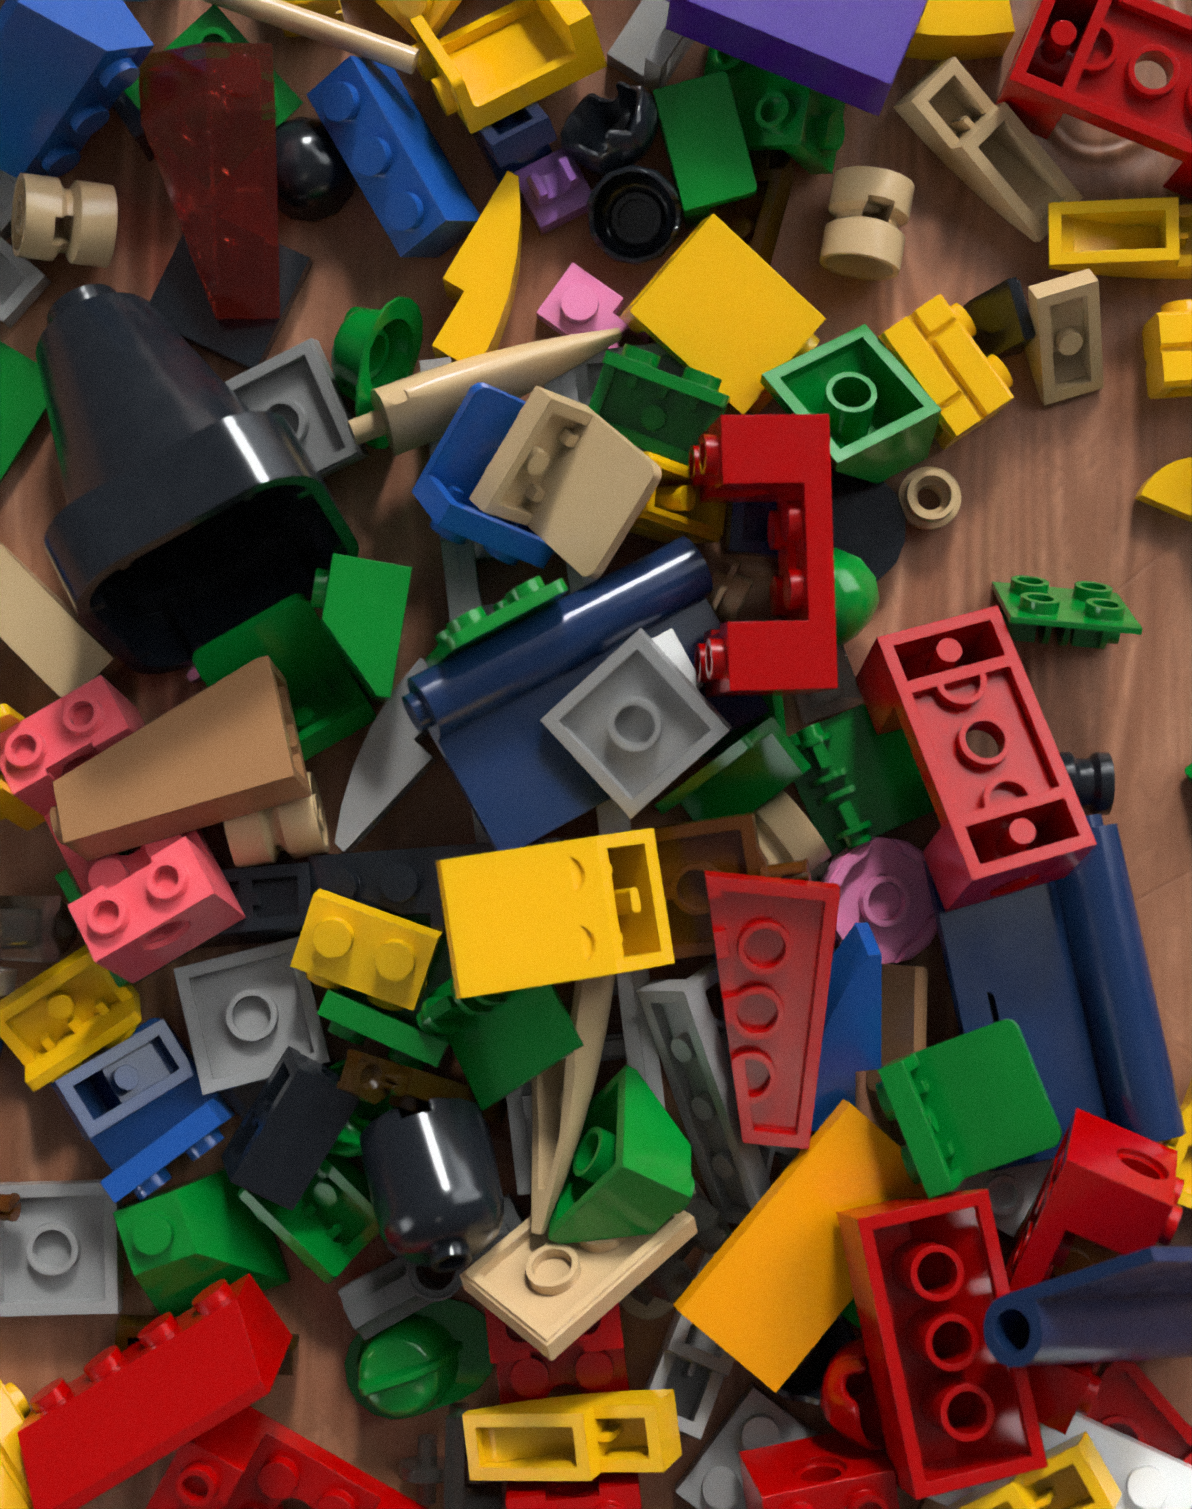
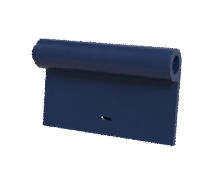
[402,536,770,851]
[923,813,1186,1172]
[983,1247,1192,1367]

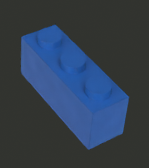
[306,55,480,258]

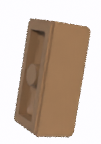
[866,964,927,1092]

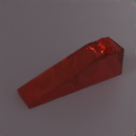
[138,43,280,320]

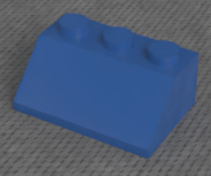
[0,0,154,178]

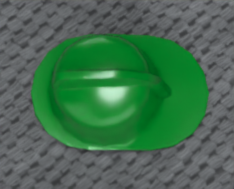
[331,296,423,449]
[344,1298,494,1420]

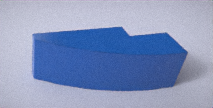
[811,922,882,1131]

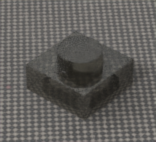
[791,645,864,726]

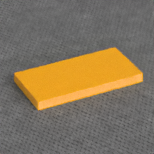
[673,1099,927,1393]

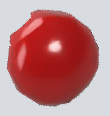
[820,1339,886,1451]

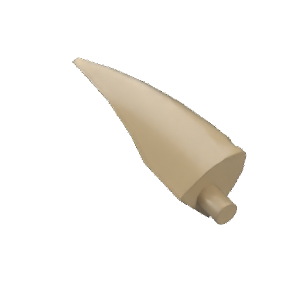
[347,328,622,456]
[531,974,615,1234]

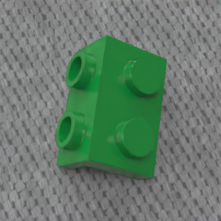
[588,343,730,465]
[237,1153,379,1284]

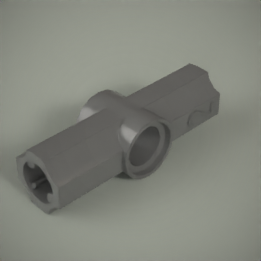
[338,1193,526,1341]

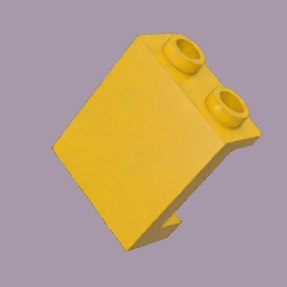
[410,0,607,134]
[619,213,826,415]

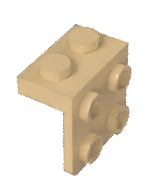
[469,386,662,579]

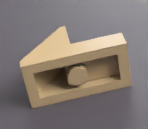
[1024,268,1104,406]

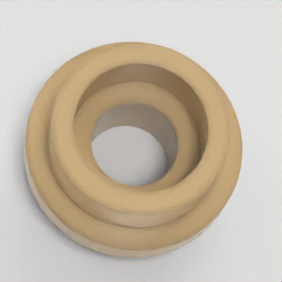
[897,466,961,530]

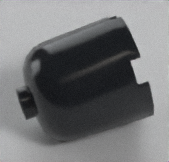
[359,1097,504,1273]

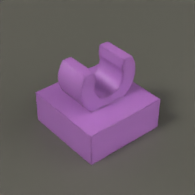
[513,148,592,235]

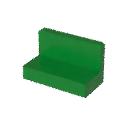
[653,71,757,229]
[654,716,811,821]

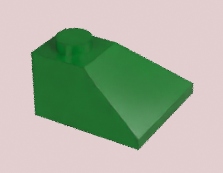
[760,324,942,484]
[310,553,412,705]
[549,1065,695,1244]
[112,1167,291,1317]

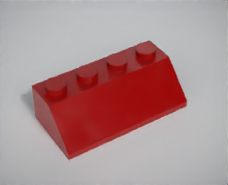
[836,1188,1048,1500]
[17,1273,293,1509]

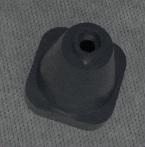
[36,284,359,674]

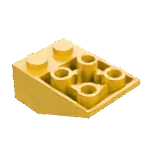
[436,828,675,999]

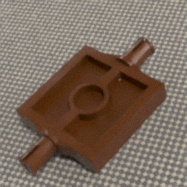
[625,812,811,959]

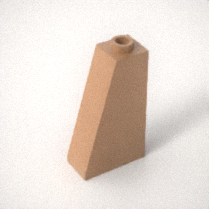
[50,655,312,861]

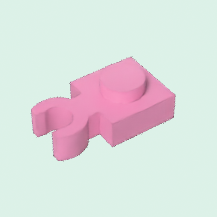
[536,262,652,349]

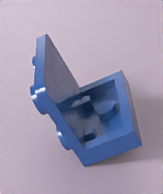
[411,382,554,569]
[90,1017,235,1203]

